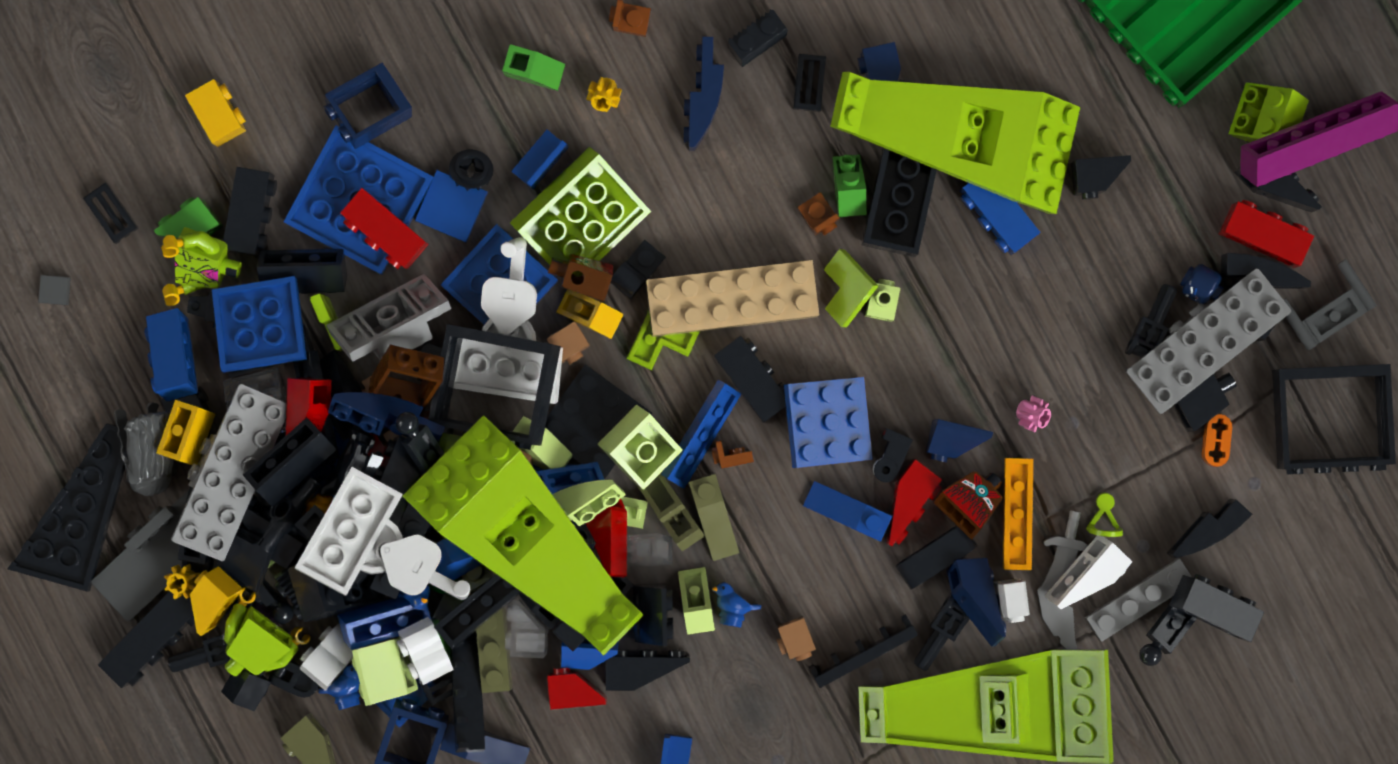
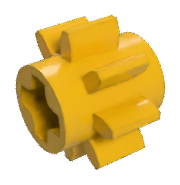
[586,77,622,112]
[164,564,200,599]

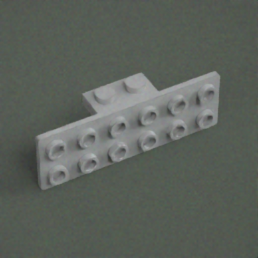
[1126,269,1291,414]
[171,384,287,561]

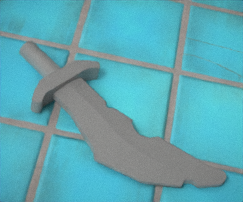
[1037,510,1088,649]

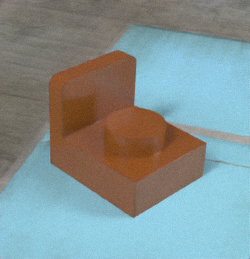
[609,0,651,37]
[797,192,840,236]
[711,440,754,469]

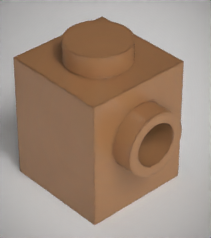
[547,321,590,365]
[776,616,816,662]

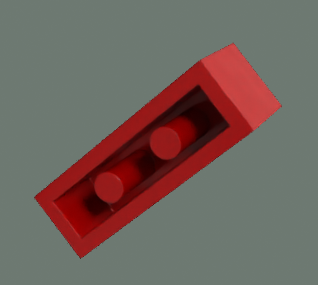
[340,188,429,270]
[1219,200,1314,268]

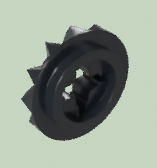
[449,149,494,191]

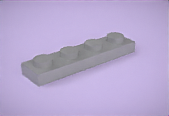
[1085,558,1192,642]

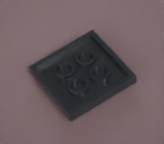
[545,365,652,479]

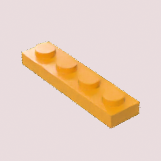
[1002,458,1033,570]

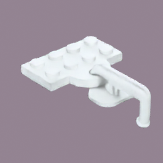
[453,237,563,404]
[295,467,470,600]

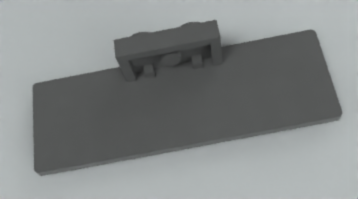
[91,490,189,621]

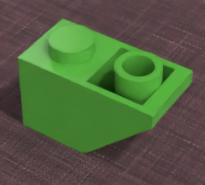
[502,44,565,91]
[832,155,866,217]
[154,197,224,239]

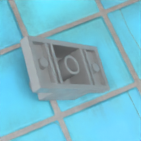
[327,274,451,362]

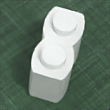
[993,579,1030,623]
[397,617,453,685]
[300,623,355,690]

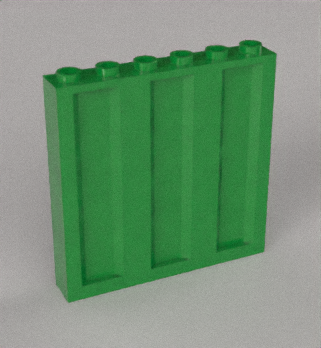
[1078,0,1303,108]

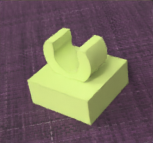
[621,497,648,529]

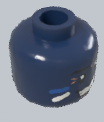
[1180,264,1224,305]

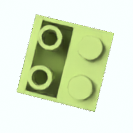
[352,637,418,706]

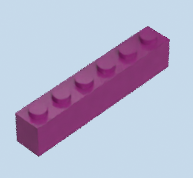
[1241,91,1398,187]

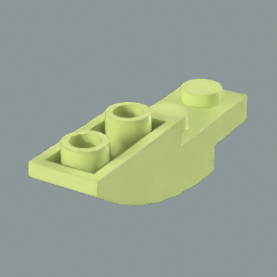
[527,480,626,526]

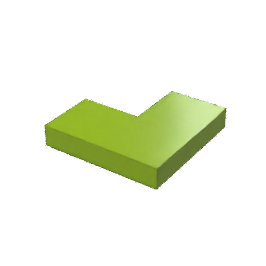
[824,249,878,327]
[310,293,343,351]
[626,311,700,371]

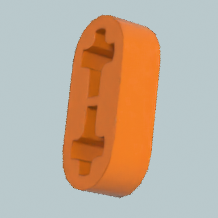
[1202,414,1232,467]

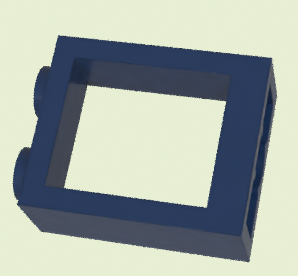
[323,62,412,149]
[374,698,449,764]

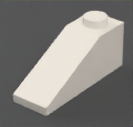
[1044,535,1132,609]

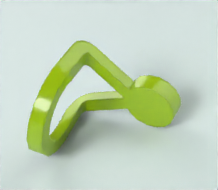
[1086,492,1123,537]

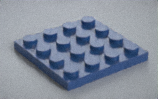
[284,125,434,275]

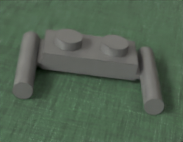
[1284,259,1377,351]

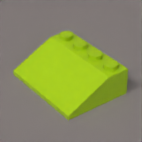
[510,147,651,276]

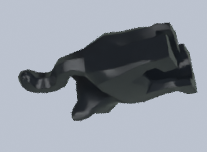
[320,429,384,496]

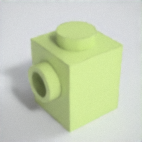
[865,279,901,322]

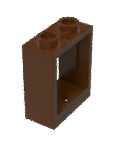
[368,344,444,414]

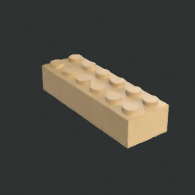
[646,260,819,337]

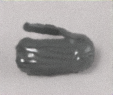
[113,402,177,496]

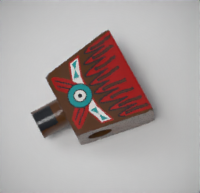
[548,254,613,301]
[934,471,1003,540]

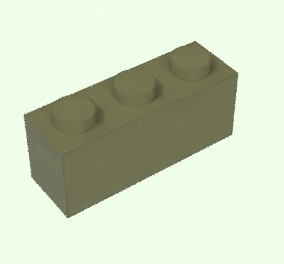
[476,607,513,693]

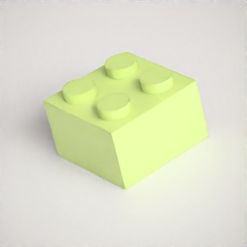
[597,405,683,490]

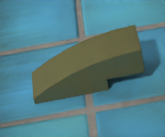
[636,472,705,551]

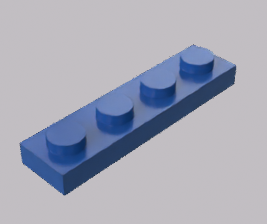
[661,380,741,489]

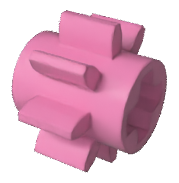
[1016,395,1051,432]

